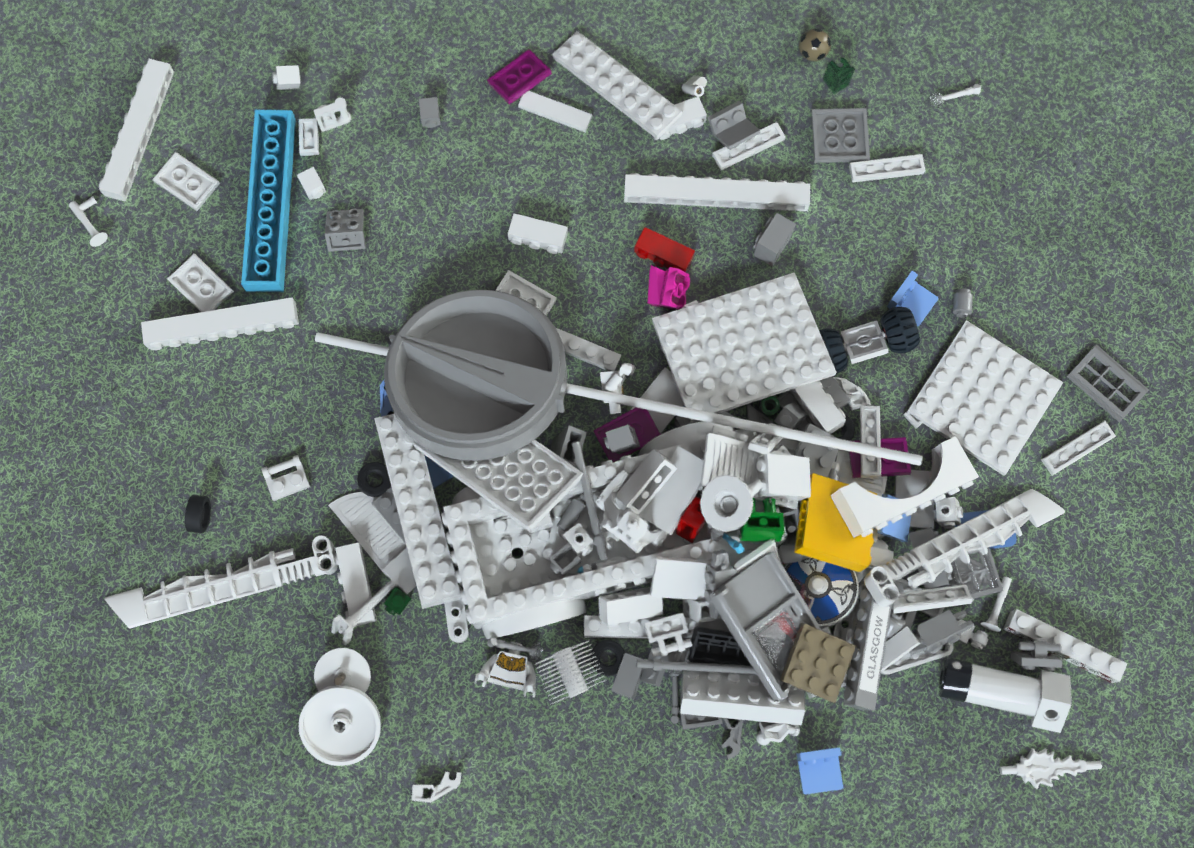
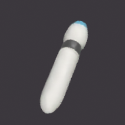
[577,557,626,573]

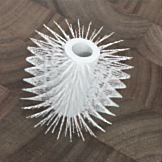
[534,640,606,704]

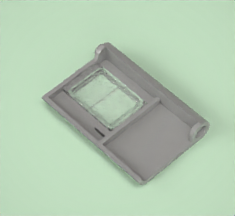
[709,551,822,701]

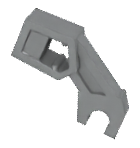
[721,718,743,759]

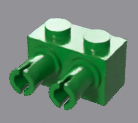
[739,498,785,542]

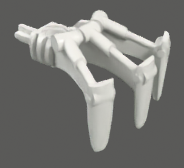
[594,470,668,553]

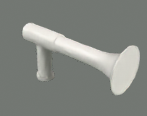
[69,196,108,247]
[981,575,1012,632]

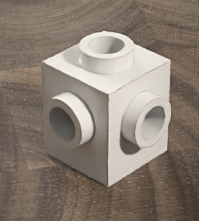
[933,497,963,529]

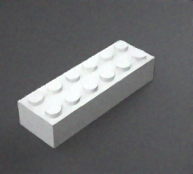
[680,670,805,725]

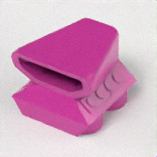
[647,265,690,310]

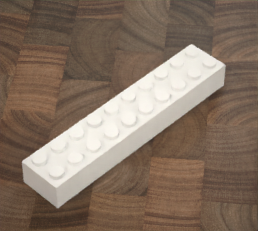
[374,414,461,609]

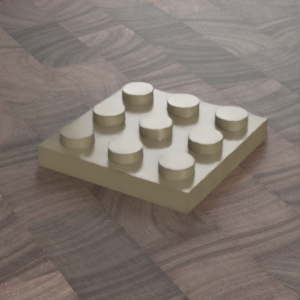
[780,623,856,703]

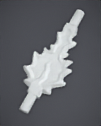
[1000,748,1102,789]

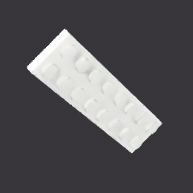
[552,31,682,140]

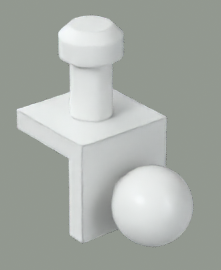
[756,721,800,745]

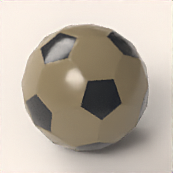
[799,28,831,61]

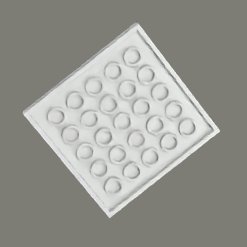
[907,320,1063,476]

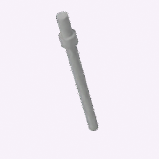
[572,442,608,561]
[636,658,756,674]

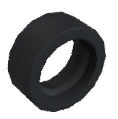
[185,495,211,533]

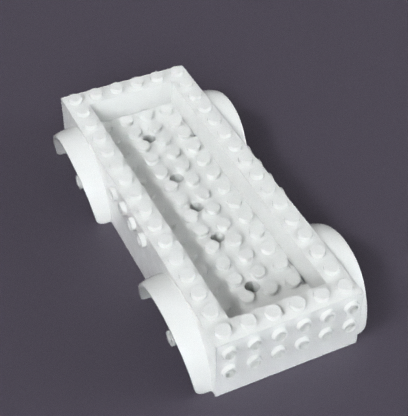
[441,421,787,639]

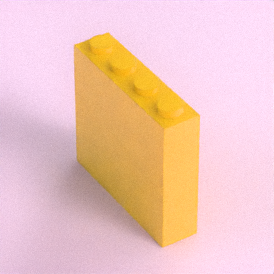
[794,473,877,572]

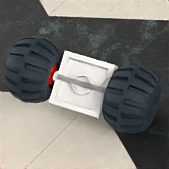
[819,307,920,374]

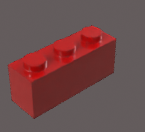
[634,227,695,272]

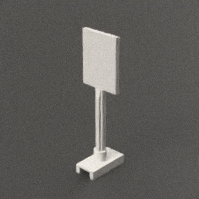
[331,547,416,645]

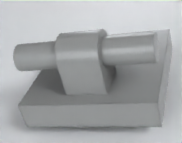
[1010,641,1062,671]

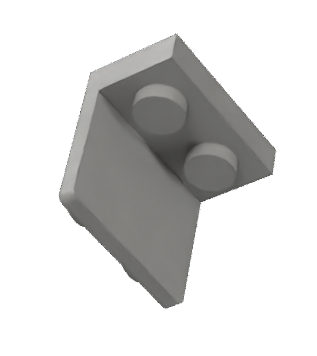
[708,101,760,149]
[325,209,366,252]

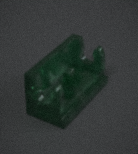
[823,57,855,94]

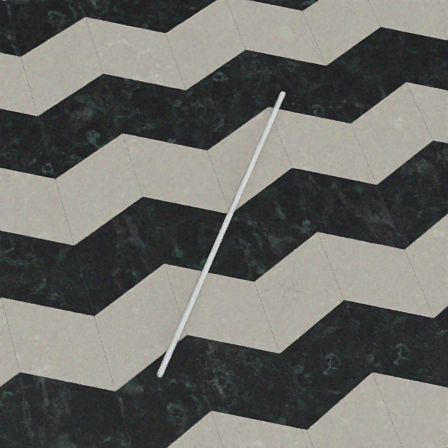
[315,332,923,466]

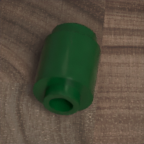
[760,396,780,417]

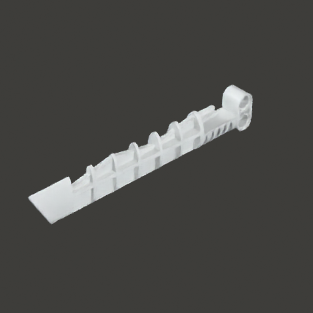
[864,489,1065,607]
[104,535,338,628]

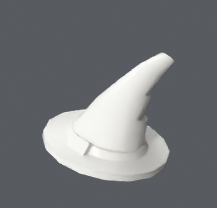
[700,475,763,532]

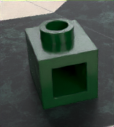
[383,587,412,616]

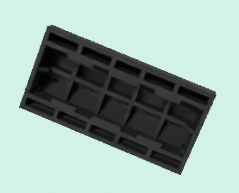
[689,627,777,666]

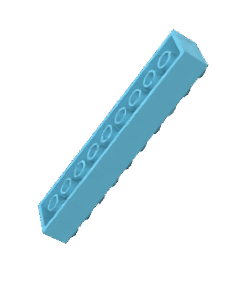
[241,110,296,292]

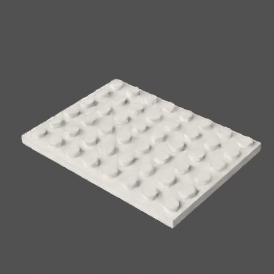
[652,272,837,422]

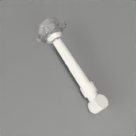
[930,84,981,108]

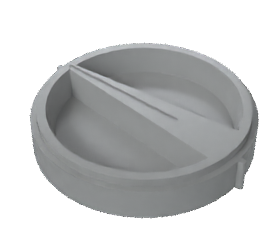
[384,290,568,461]

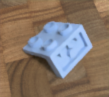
[887,271,939,327]
[797,747,843,794]

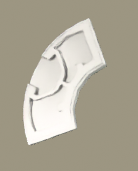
[833,377,871,411]

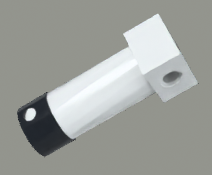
[939,657,1072,733]

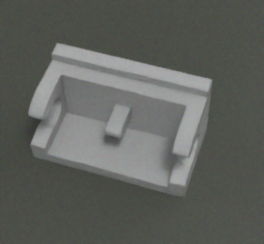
[611,653,644,700]

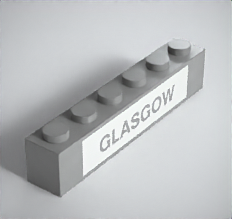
[843,586,892,711]

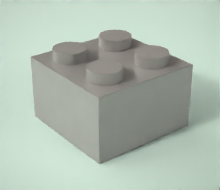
[753,213,796,267]

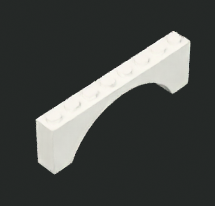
[830,436,979,538]

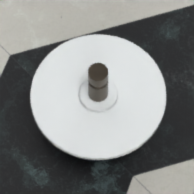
[314,648,371,693]

